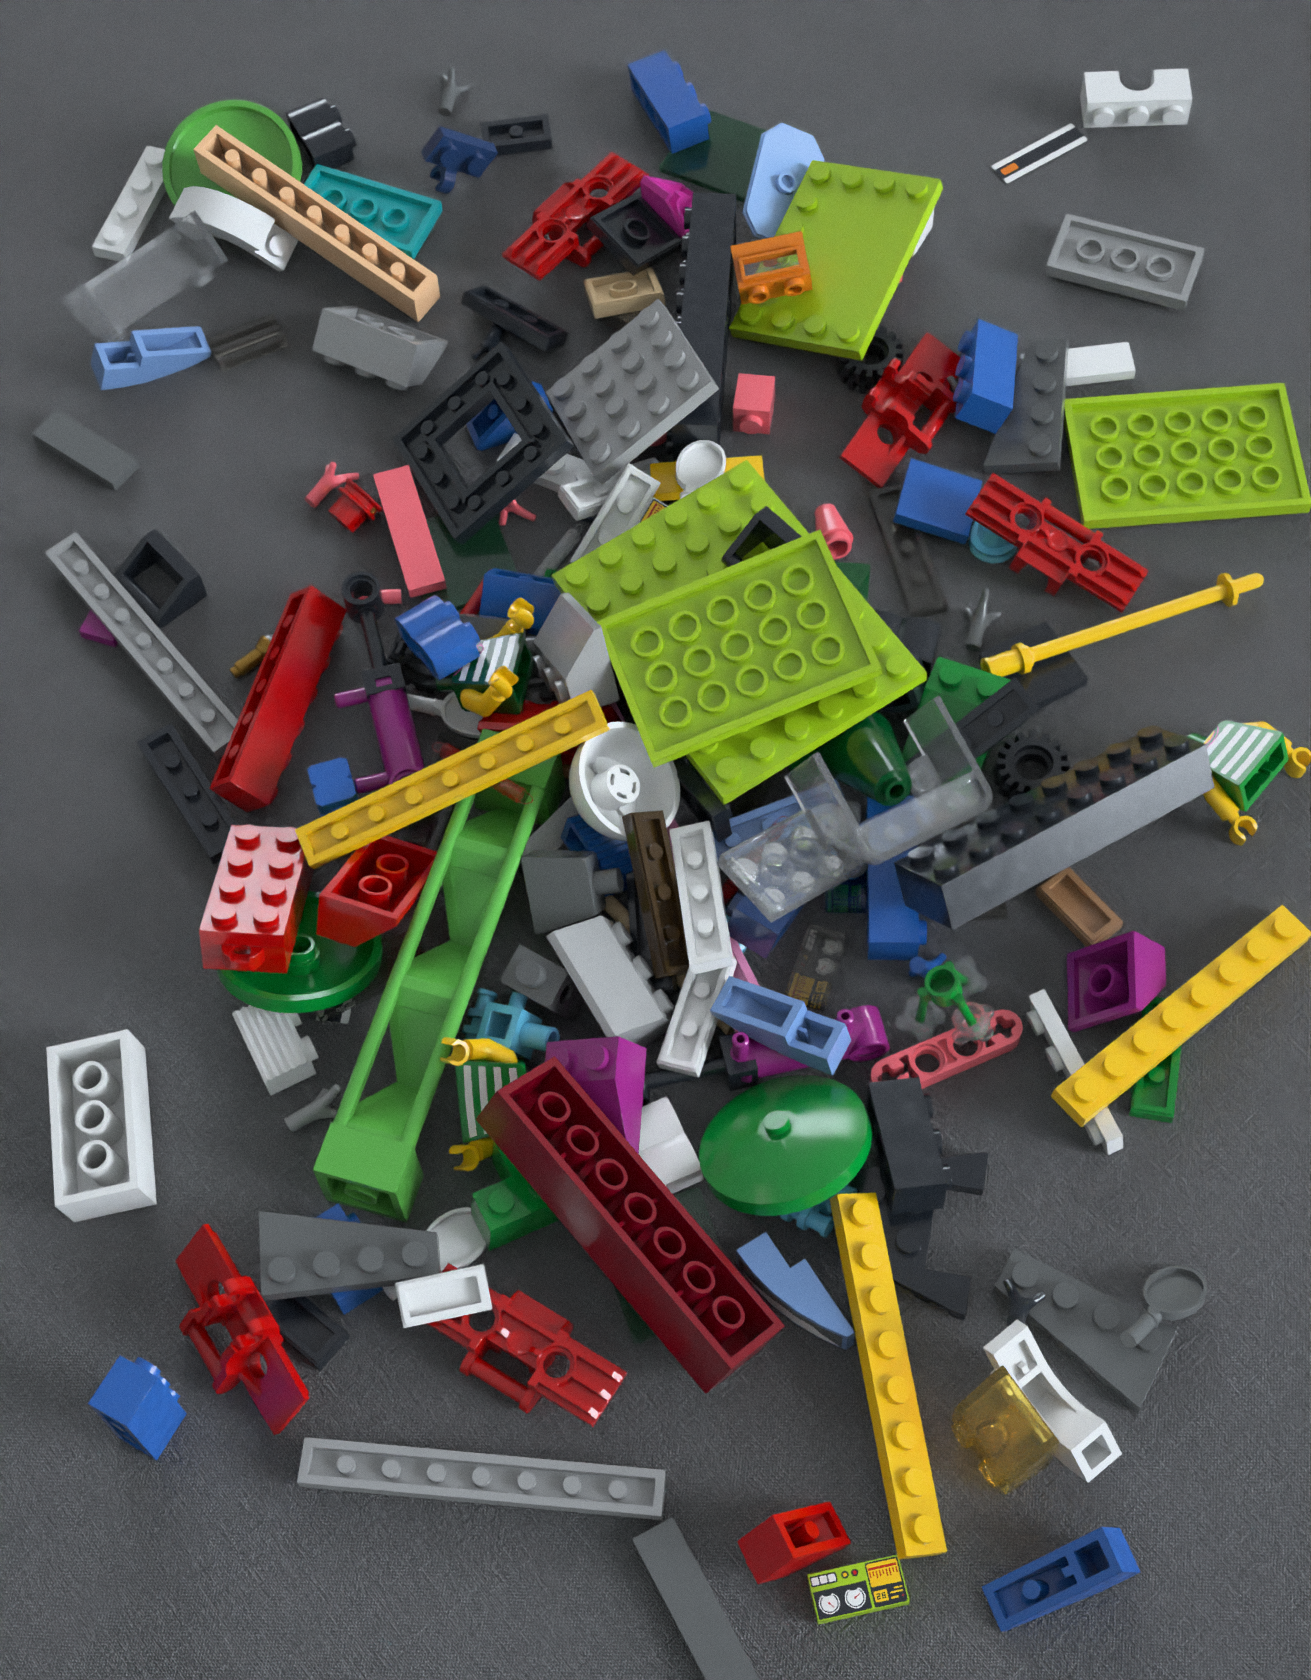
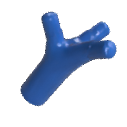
[908,953,946,979]

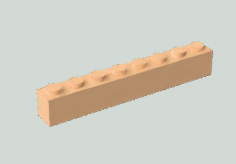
[193,125,440,322]

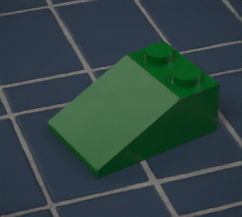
[902,656,1011,801]

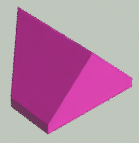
[641,175,694,239]

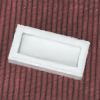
[395,1264,493,1328]

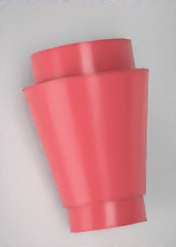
[814,503,853,560]

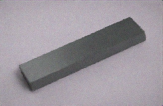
[632,1517,760,1680]

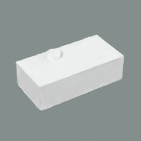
[46,1029,157,1222]

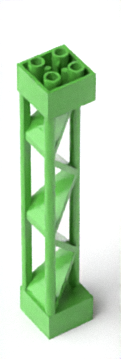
[313,729,565,1223]

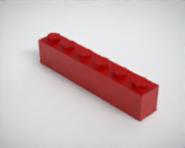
[209,585,346,813]

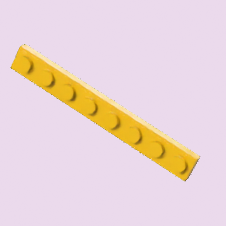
[295,690,610,869]
[1051,905,1311,1127]
[829,1192,947,1560]

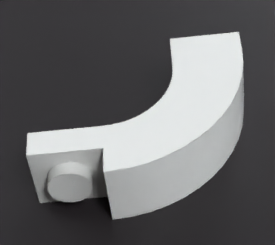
[169,186,298,271]
[983,1320,1122,1483]

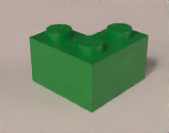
[471,1141,559,1251]

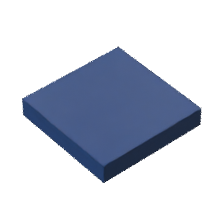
[893,458,982,545]

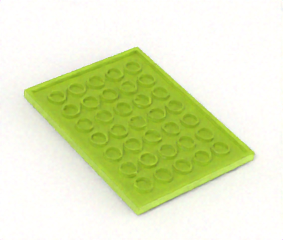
[552,460,927,805]

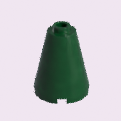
[817,712,912,806]

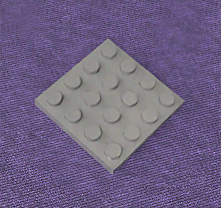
[546,299,719,485]

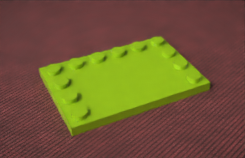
[729,160,943,361]
[1063,383,1311,529]
[597,529,883,768]

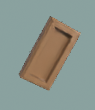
[1035,867,1123,947]

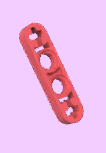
[870,1009,1023,1089]

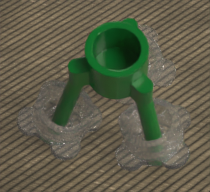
[895,956,994,1045]

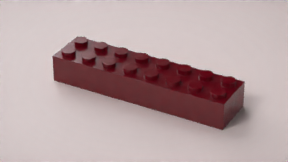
[476,1056,785,1394]

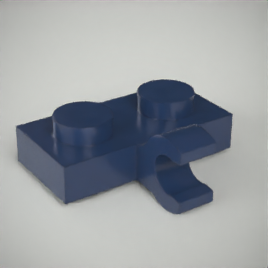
[421,126,498,194]

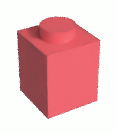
[733,373,775,435]

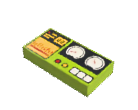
[807,1555,910,1625]

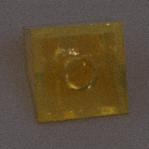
[951,1365,1060,1495]

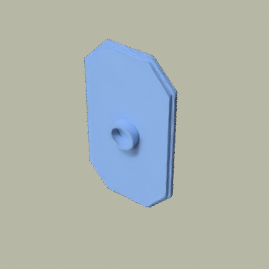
[742,123,825,239]

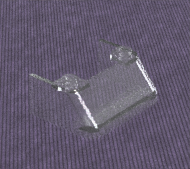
[61,210,228,343]
[785,696,992,865]

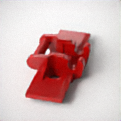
[502,151,649,281]
[839,332,961,489]
[965,473,1149,613]
[175,1223,309,1435]
[426,1263,627,1427]

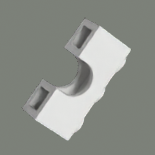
[1080,69,1192,128]

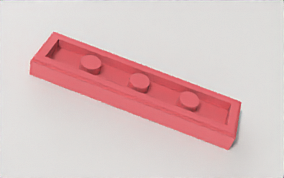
[373,465,447,598]

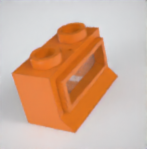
[730,231,813,305]

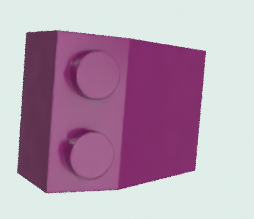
[545,1036,646,1154]

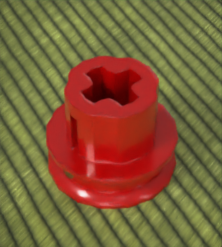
[328,478,383,533]

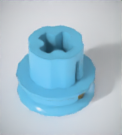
[968,521,1017,564]

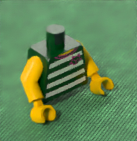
[435,598,534,717]

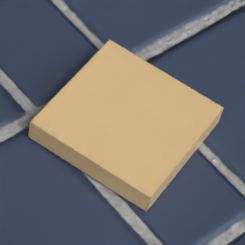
[583,267,666,319]

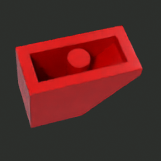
[737,1501,851,1584]

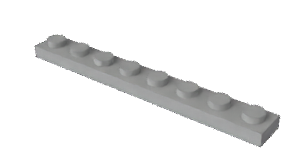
[44,532,238,759]
[297,1437,666,1520]

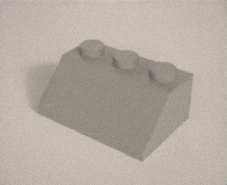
[312,305,448,390]
[533,592,620,707]
[546,915,674,1047]

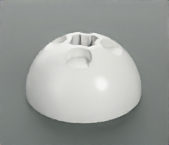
[569,722,680,841]

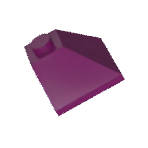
[1067,931,1166,1032]

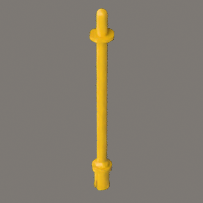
[980,572,1264,677]

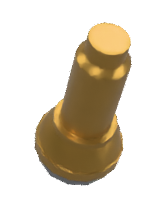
[229,634,273,678]

